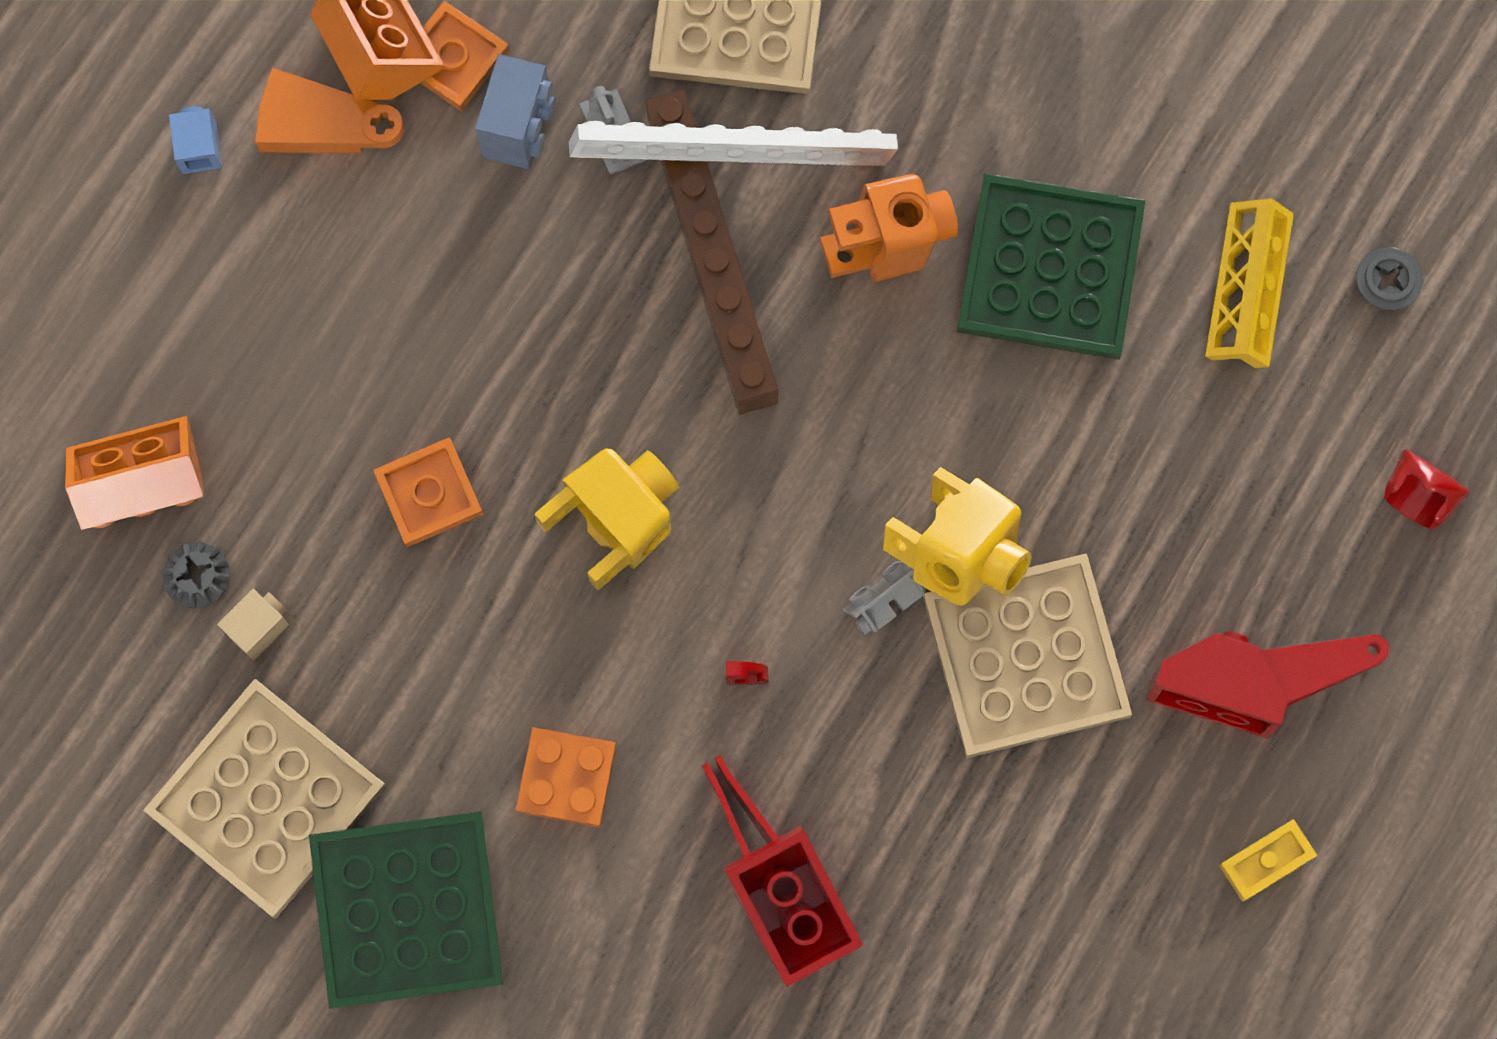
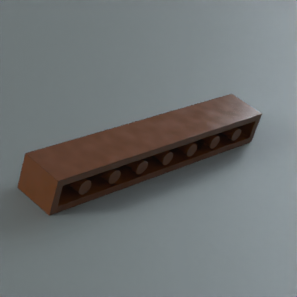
[645,89,778,415]

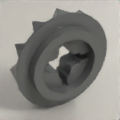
[1356,247,1423,312]
[162,541,230,608]

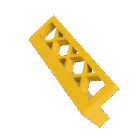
[1205,198,1294,368]

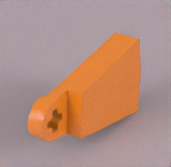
[255,67,404,154]

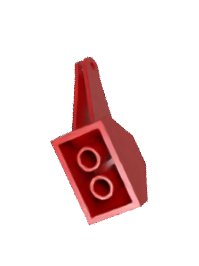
[1146,631,1389,739]
[701,756,863,987]

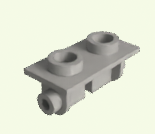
[579,86,647,175]
[843,560,927,636]

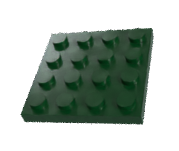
[957,173,1146,360]
[309,812,503,1009]

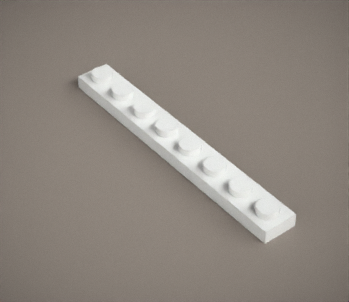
[569,121,898,166]

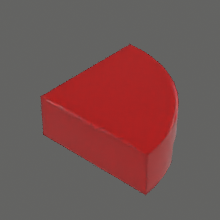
[725,661,769,685]

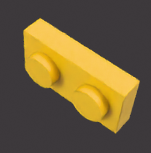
[1219,819,1317,902]

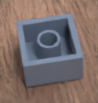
[475,54,556,169]

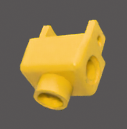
[535,449,680,590]
[883,467,1032,606]

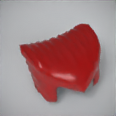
[1384,449,1470,530]

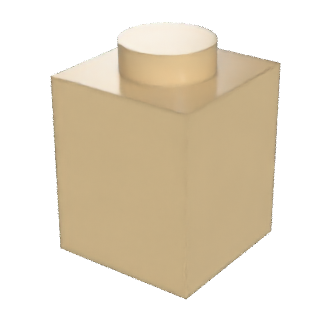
[217,588,289,661]

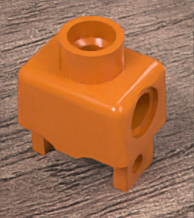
[819,174,958,283]

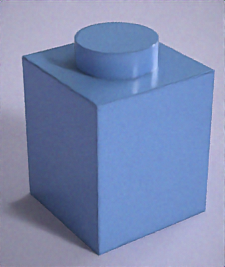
[169,106,222,174]

